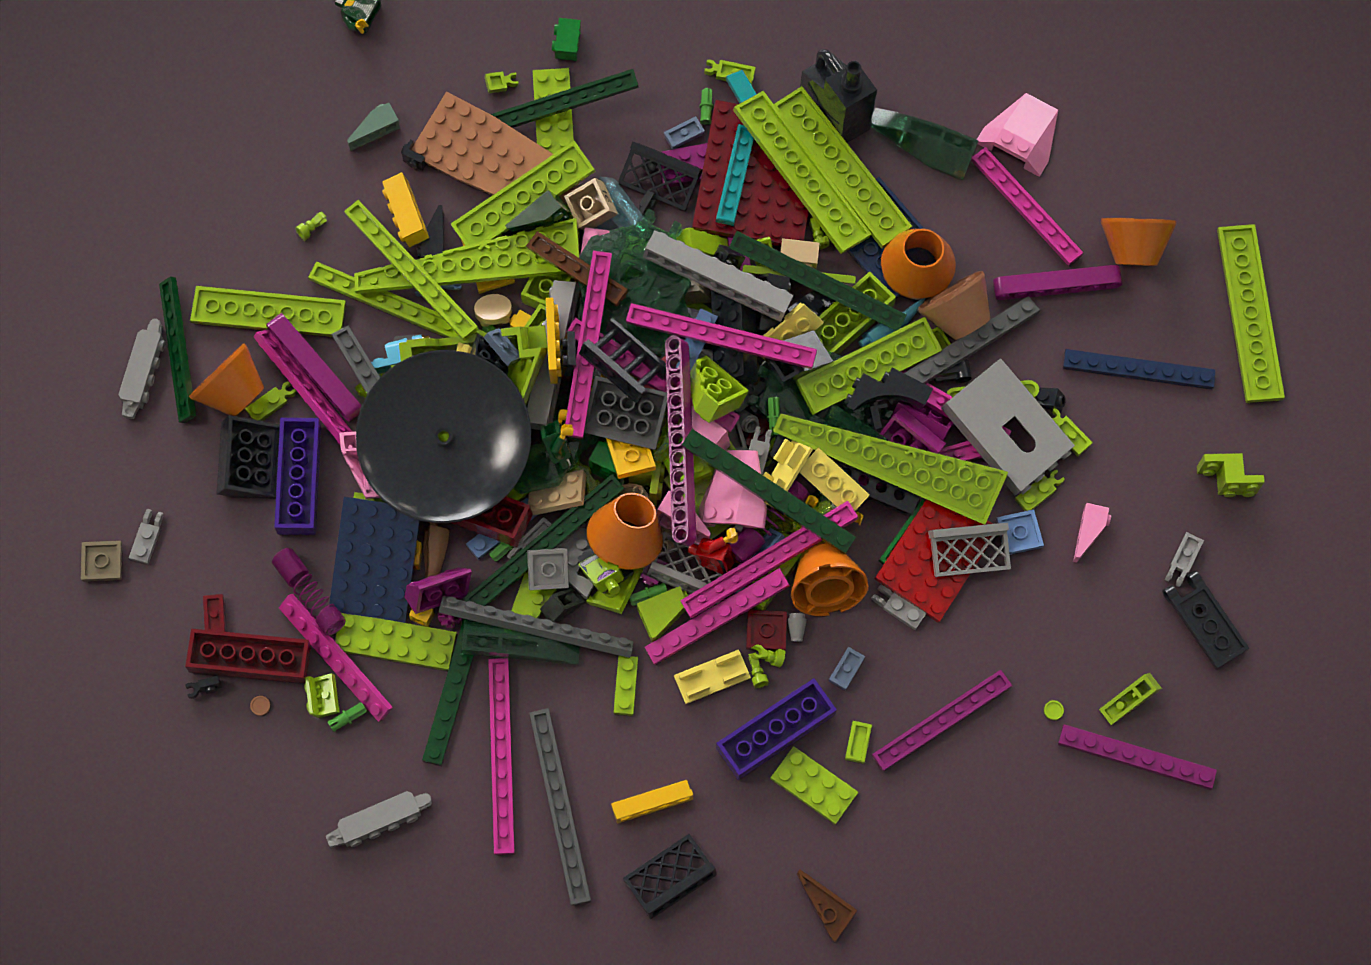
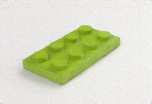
[771,746,858,825]

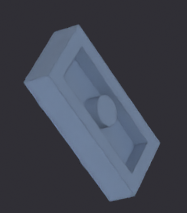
[664,116,705,150]
[484,328,521,366]
[829,647,865,691]

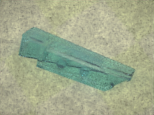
[598,177,654,237]

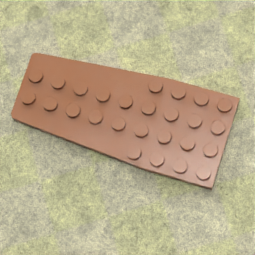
[411,91,580,205]

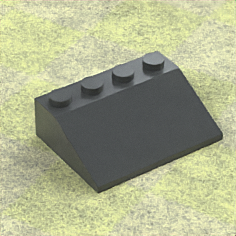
[584,376,668,450]

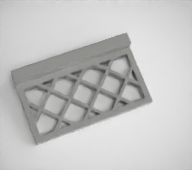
[928,523,1011,577]
[647,532,733,604]

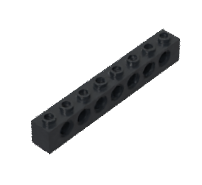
[768,434,920,517]

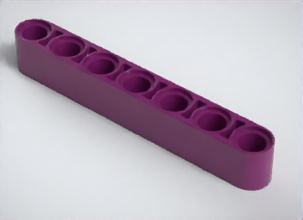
[993,265,1123,300]
[266,313,362,422]

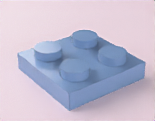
[996,510,1044,555]

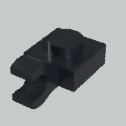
[185,676,222,699]

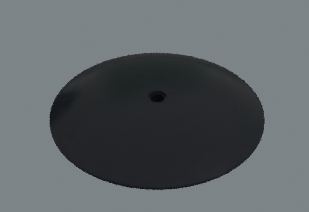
[356,350,531,523]

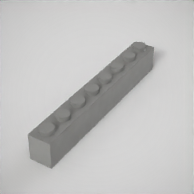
[643,231,793,322]
[527,280,580,430]

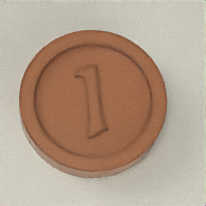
[250,696,270,716]

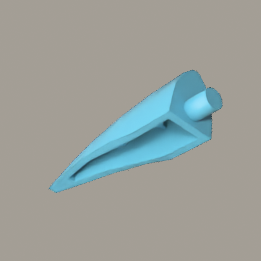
[858,298,926,347]

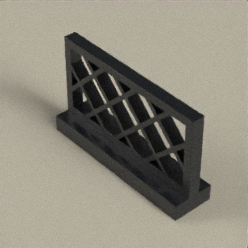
[618,141,703,211]
[623,834,717,920]

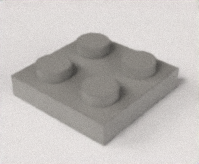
[527,548,569,590]

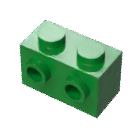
[552,18,581,61]

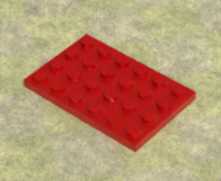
[874,499,993,622]

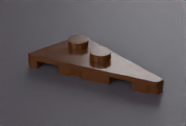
[797,869,857,943]

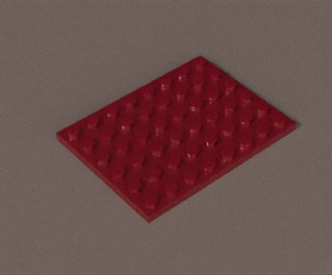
[692,100,808,247]

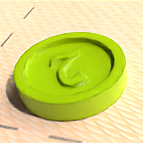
[1044,700,1064,720]

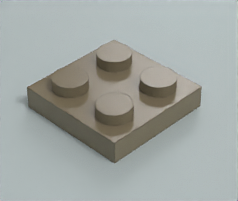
[81,541,122,582]

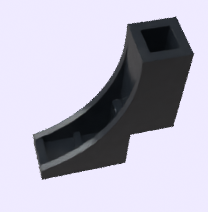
[843,367,933,414]

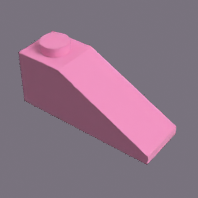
[1073,503,1111,563]

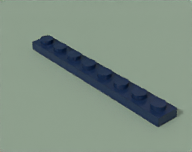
[1063,349,1215,390]

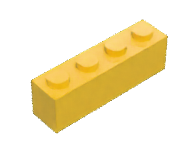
[382,172,429,247]

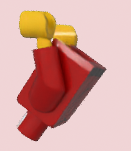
[688,528,741,575]

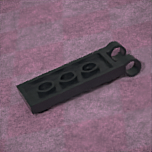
[1162,571,1249,669]

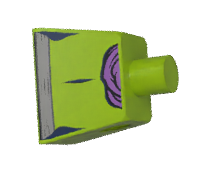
[578,554,624,595]

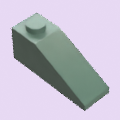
[347,103,400,151]

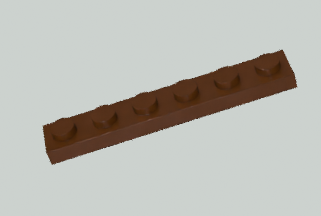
[526,231,628,307]

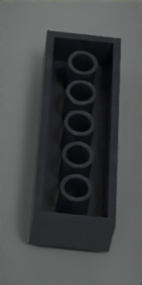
[711,289,758,386]

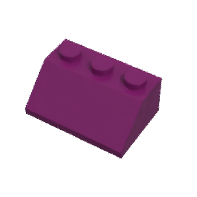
[889,401,954,441]
[876,407,946,454]
[405,567,472,614]

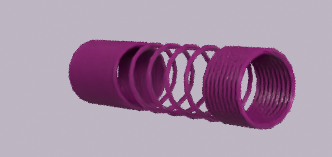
[730,480,809,564]
[272,548,346,635]

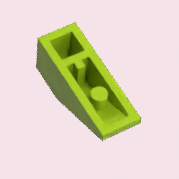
[1099,673,1162,725]

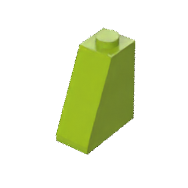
[637,586,688,642]

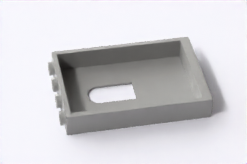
[941,358,1075,495]

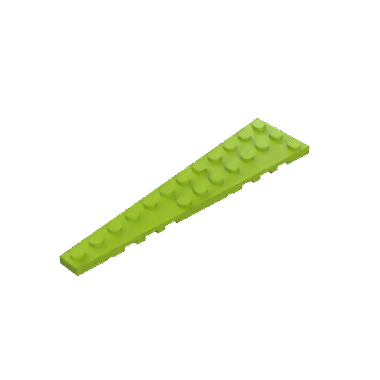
[354,218,580,294]
[773,414,1008,525]

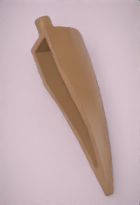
[423,522,450,579]

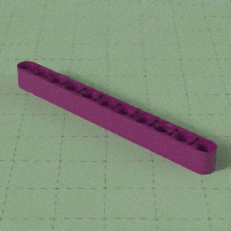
[665,336,696,546]

